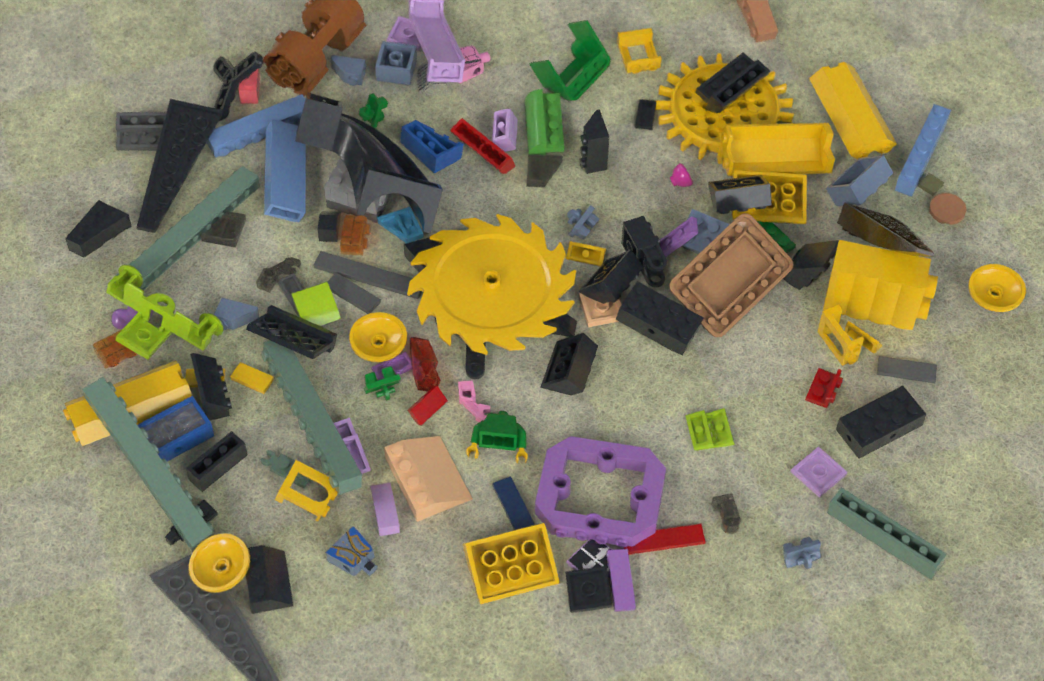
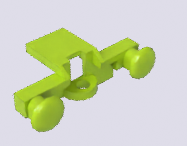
[106,264,224,360]

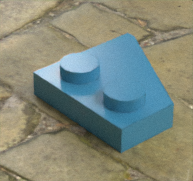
[377,207,424,243]

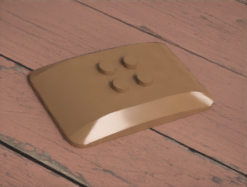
[669,213,793,337]

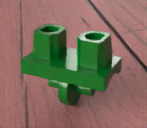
[359,93,388,128]
[364,366,401,401]

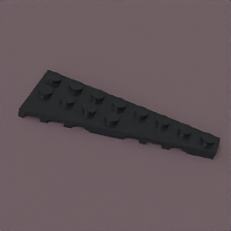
[137,99,222,233]

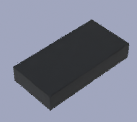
[635,99,656,130]

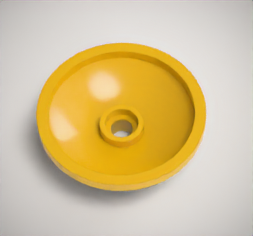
[968,264,1026,312]
[349,312,407,362]
[189,533,250,593]

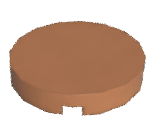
[929,193,967,225]

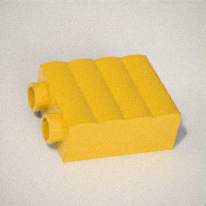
[823,240,938,330]

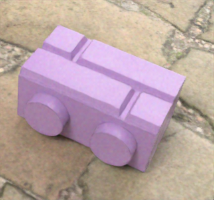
[492,109,518,152]

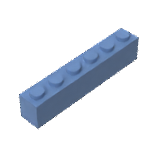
[207,94,305,158]
[895,104,951,197]

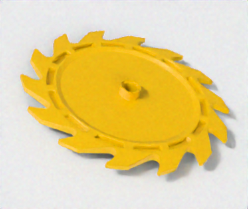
[407,214,576,355]

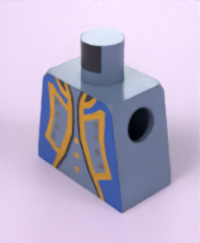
[326,526,377,577]

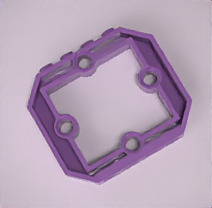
[535,436,666,547]

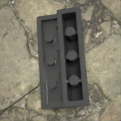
[116,112,166,151]

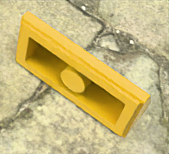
[566,241,607,266]
[845,321,882,353]

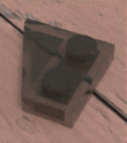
[527,154,563,187]
[201,211,246,248]

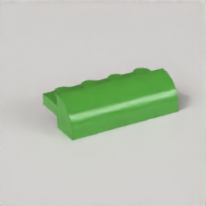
[525,89,564,156]

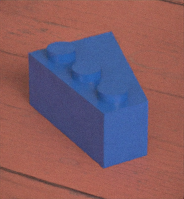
[400,120,464,173]

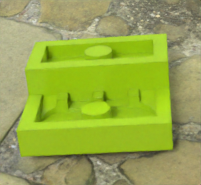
[291,282,341,326]
[685,408,735,451]

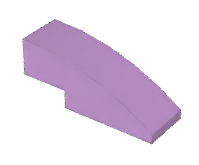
[334,418,371,474]
[370,483,400,536]

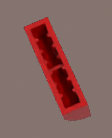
[450,118,516,174]

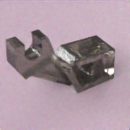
[256,257,301,293]

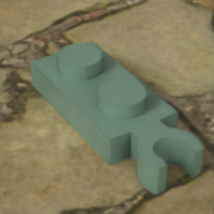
[261,450,311,488]

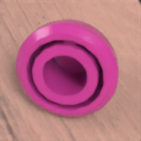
[669,163,693,187]

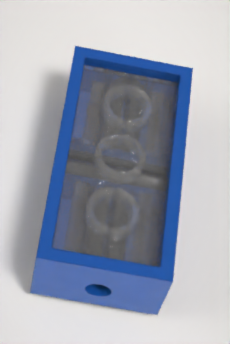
[138,396,214,462]

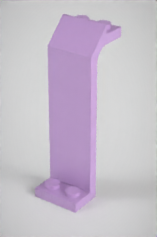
[408,0,465,82]

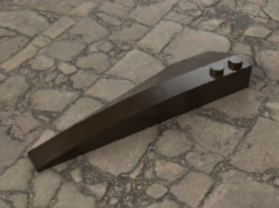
[837,202,934,257]

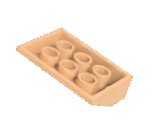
[384,436,472,522]

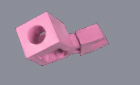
[458,380,490,422]

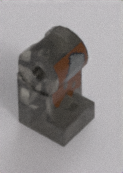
[711,493,741,534]

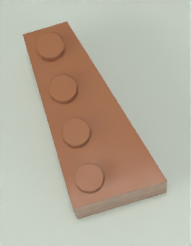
[736,0,778,43]

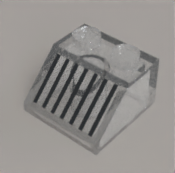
[415,60,452,96]

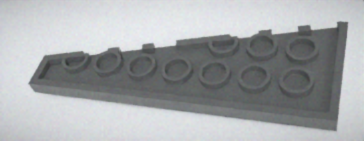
[150,554,279,681]

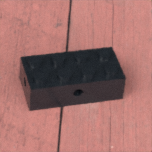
[616,281,704,356]
[836,386,926,459]

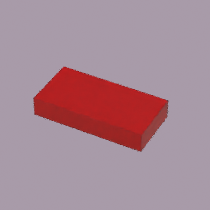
[407,386,448,426]

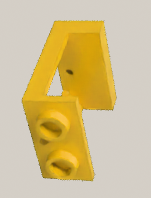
[617,28,661,74]
[817,304,864,366]
[275,460,338,521]

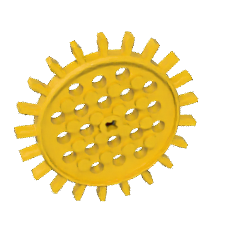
[656,53,794,164]

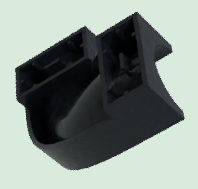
[295,92,443,233]

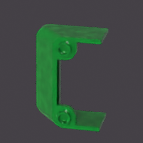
[529,20,610,101]

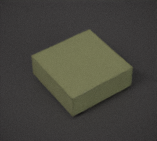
[918,173,944,196]

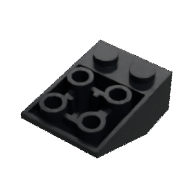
[783,240,839,290]

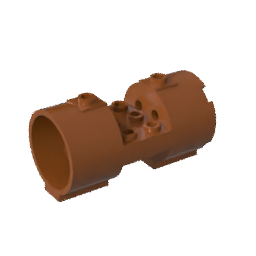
[263,0,367,96]

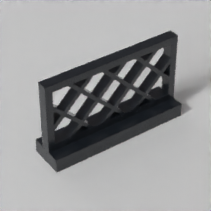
[246,305,337,359]

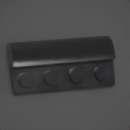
[695,52,771,113]

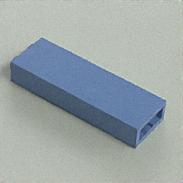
[264,119,306,222]

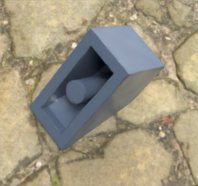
[331,55,366,86]
[214,298,259,330]

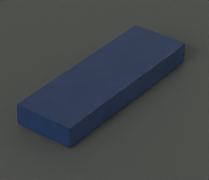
[492,476,535,530]

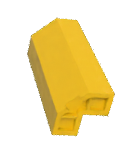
[809,62,897,160]
[721,123,835,176]
[63,361,192,446]

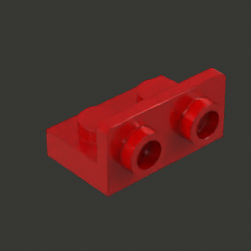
[805,368,843,408]

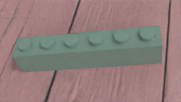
[827,487,947,580]

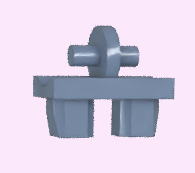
[567,205,599,240]
[783,537,821,569]

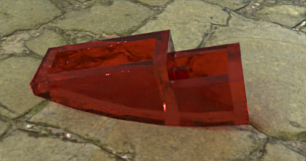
[410,337,441,392]

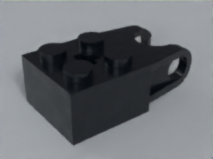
[621,215,667,287]

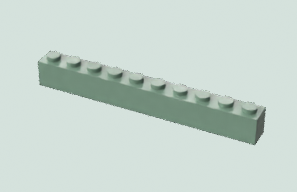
[116,166,260,290]
[261,340,362,495]
[82,377,215,552]

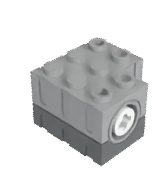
[324,158,391,223]

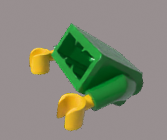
[466,411,528,464]

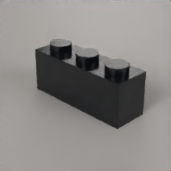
[186,431,247,492]

